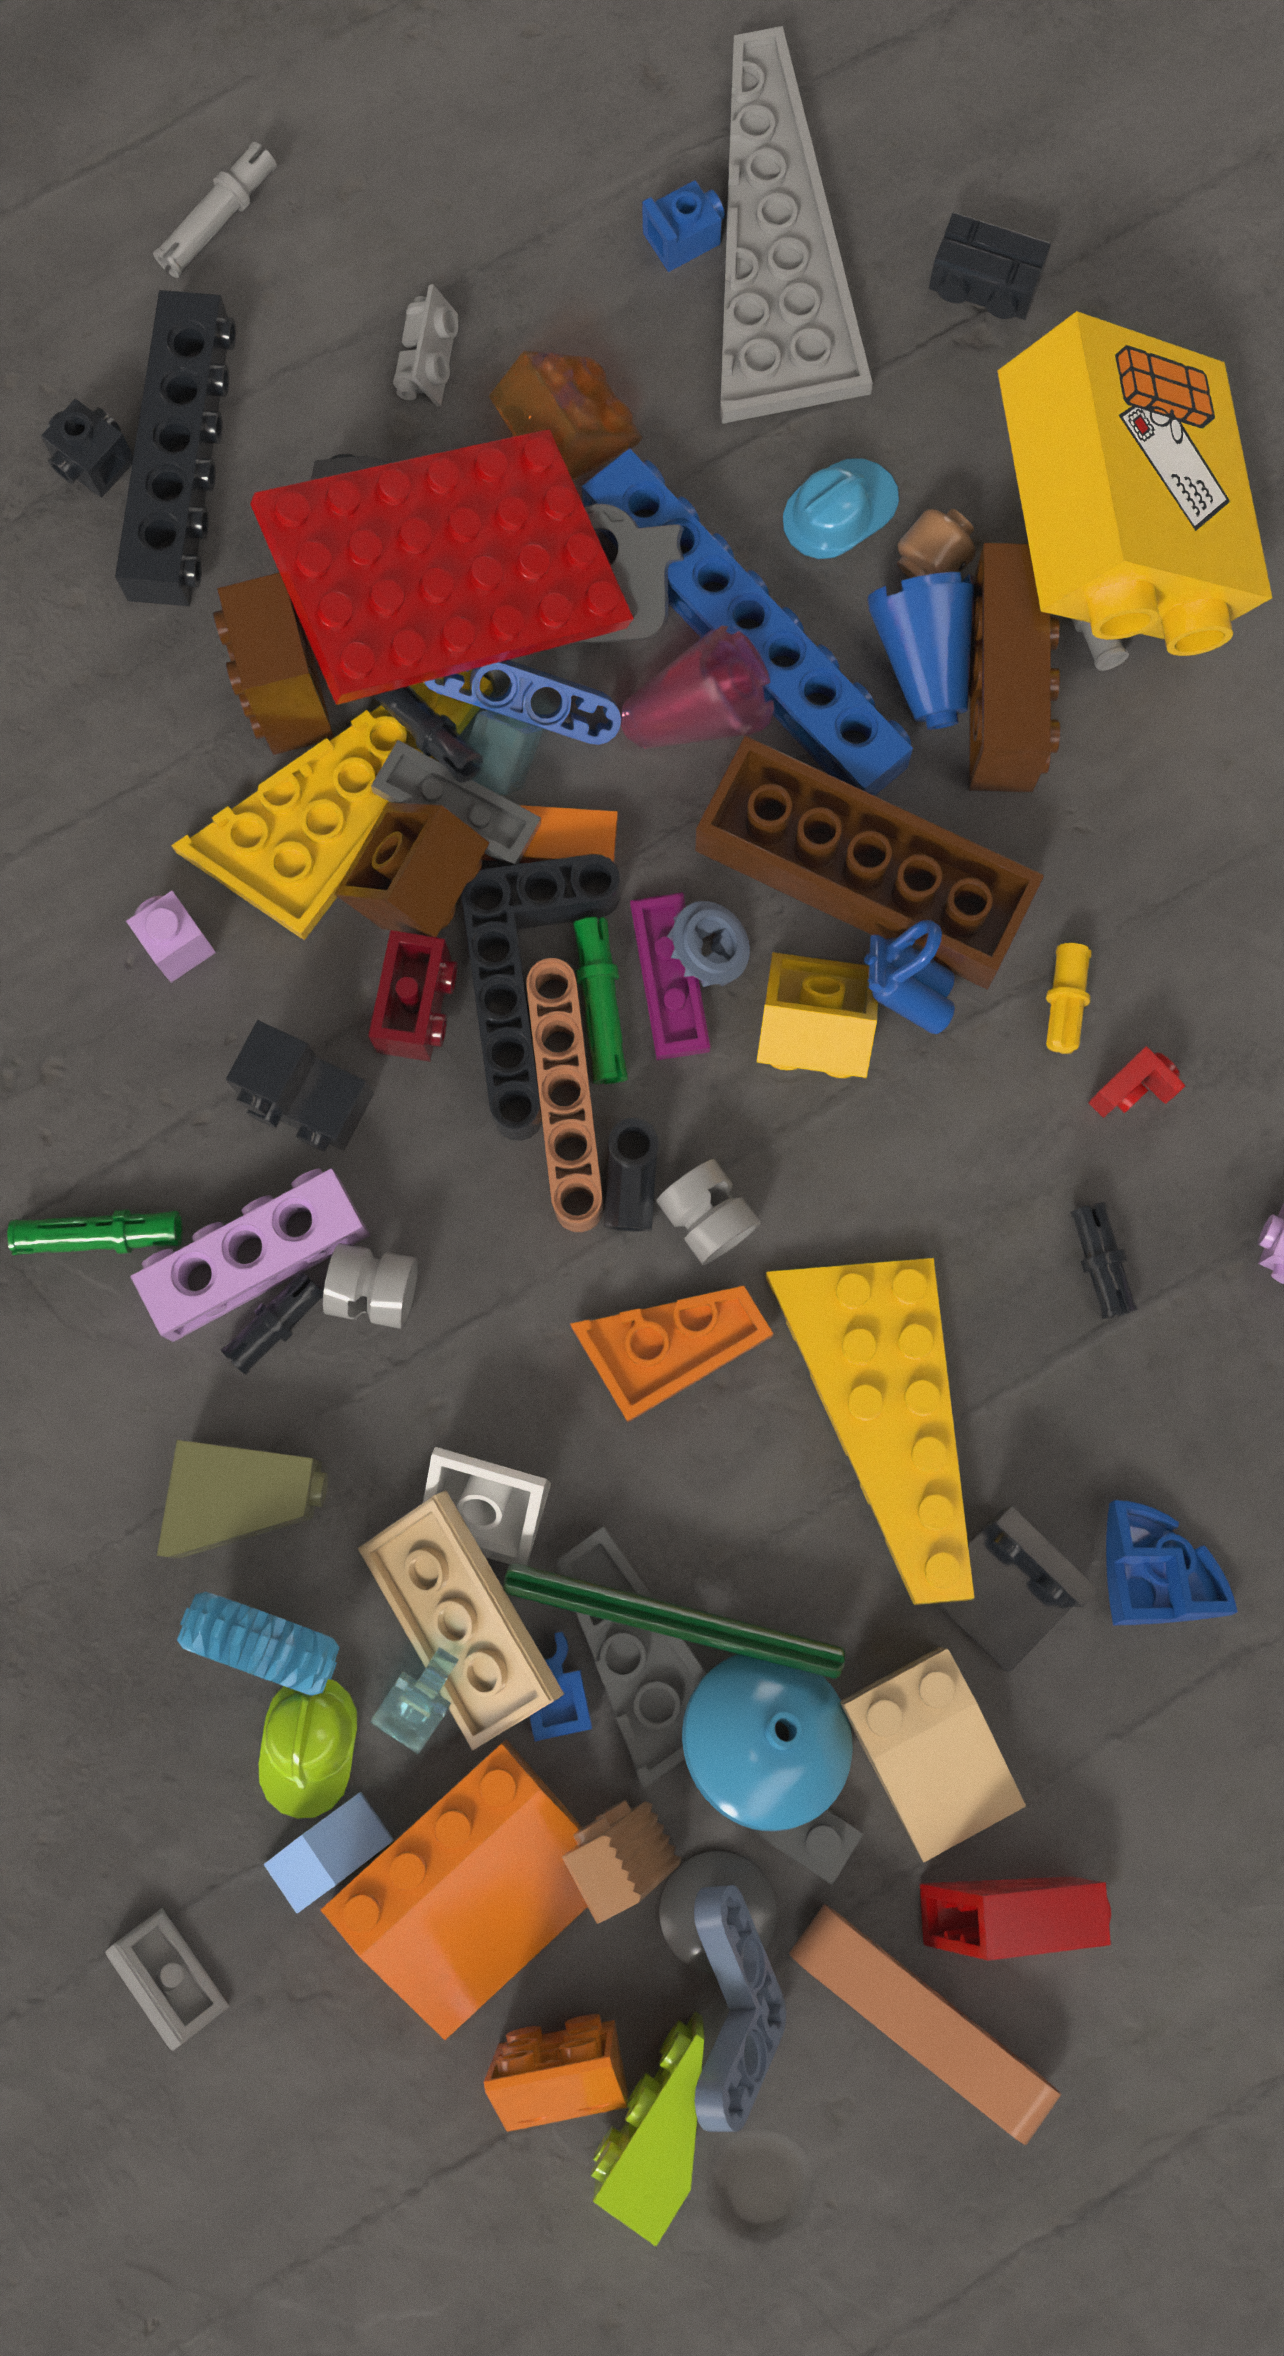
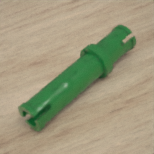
[573,917,628,1085]
[7,1209,183,1255]

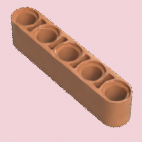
[527,958,604,1232]
[789,1904,1062,2145]

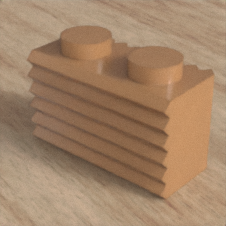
[562,1800,681,1924]

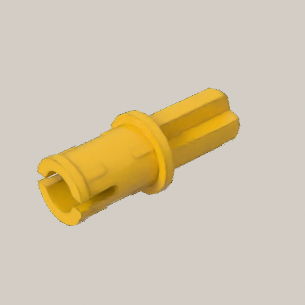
[1046,943,1092,1054]

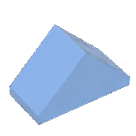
[264,1792,394,1913]

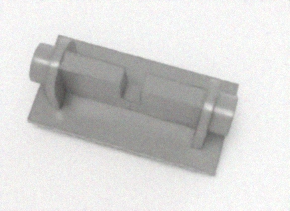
[393,284,458,407]

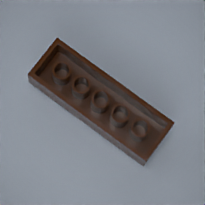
[695,736,1045,990]

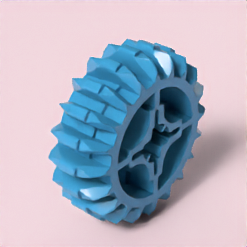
[177,1592,340,1695]

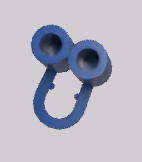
[864,920,955,1034]

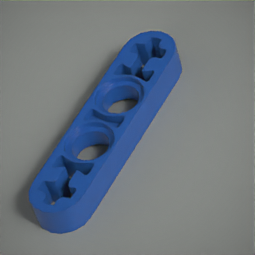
[424,660,621,745]

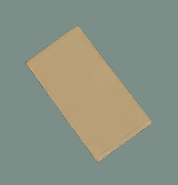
[358,1490,564,1750]

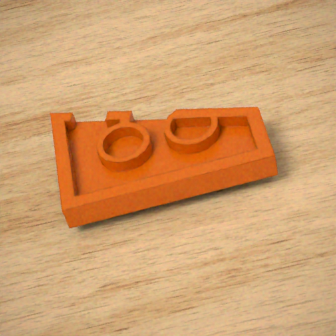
[570,1286,773,1423]

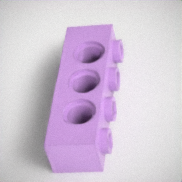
[130,1168,370,1342]

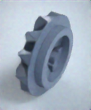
[667,901,750,987]

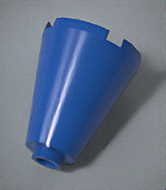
[867,572,975,730]

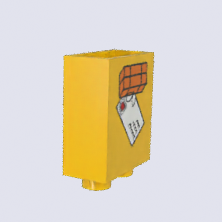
[997,311,1272,656]

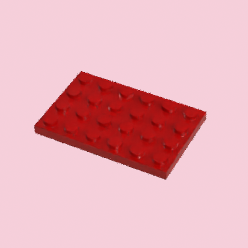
[250,429,634,705]

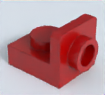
[1088,1046,1185,1118]

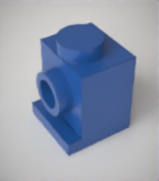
[642,180,725,272]

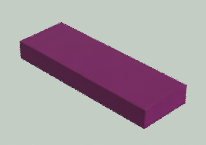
[630,892,710,1061]

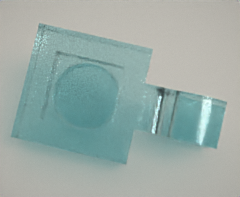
[370,1647,459,1754]

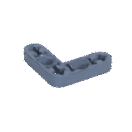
[694,1885,786,2132]

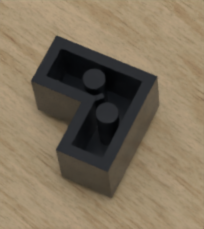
[225,1019,374,1152]

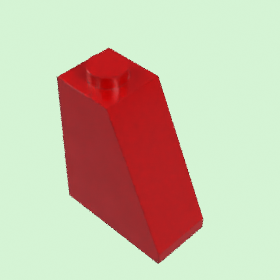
[920,1877,1111,1961]

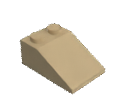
[840,1647,1026,1862]

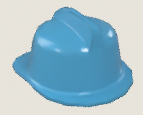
[783,458,899,559]

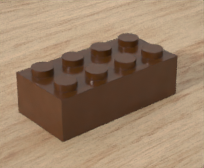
[969,543,1060,792]

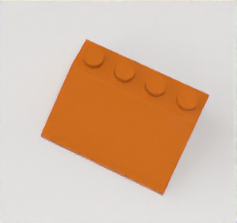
[321,1739,588,2040]

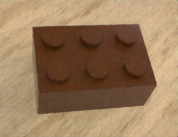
[213,572,334,755]

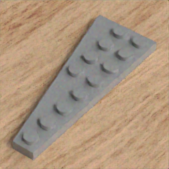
[720,26,873,424]

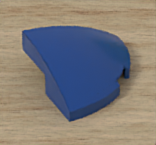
[1106,1500,1238,1626]

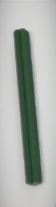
[503,1563,845,1679]

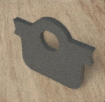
[563,504,684,646]

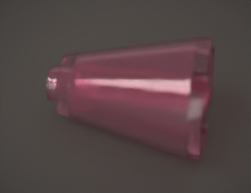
[621,625,774,749]

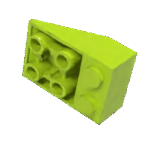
[590,2011,704,2246]

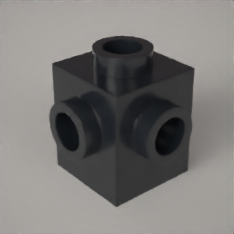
[41,398,133,498]

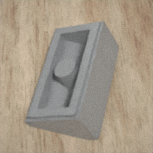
[106,1908,229,2051]

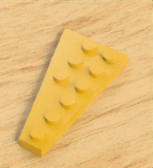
[171,669,493,941]
[765,1258,974,1605]

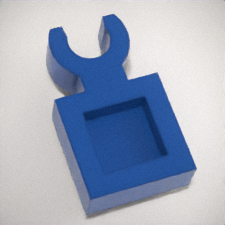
[530,1632,593,1741]

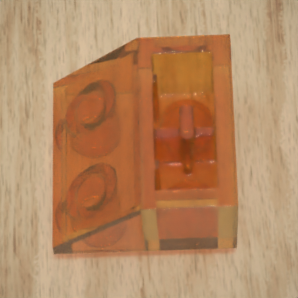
[489,351,643,480]

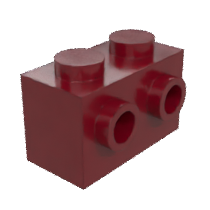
[368,930,458,1062]

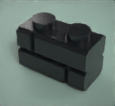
[929,212,1051,320]

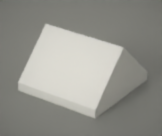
[423,1447,551,1566]

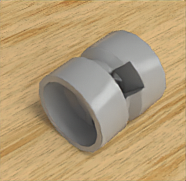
[657,1159,761,1265]
[323,1243,418,1330]

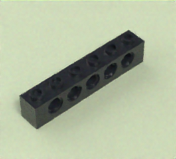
[115,290,236,607]

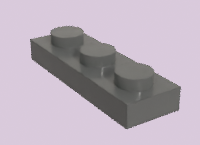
[371,740,541,866]

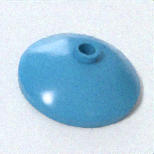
[682,1654,853,1831]

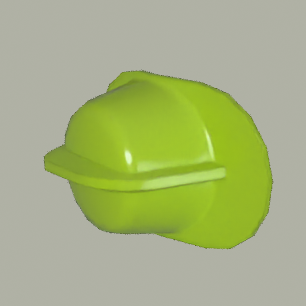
[258,1679,357,1819]

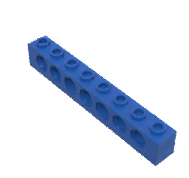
[582,448,913,796]

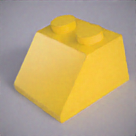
[757,952,878,1078]

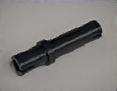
[372,686,484,783]

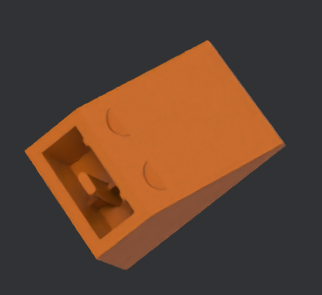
[484,2014,628,2132]

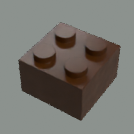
[334,802,490,937]

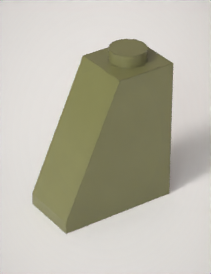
[157,1440,328,1558]

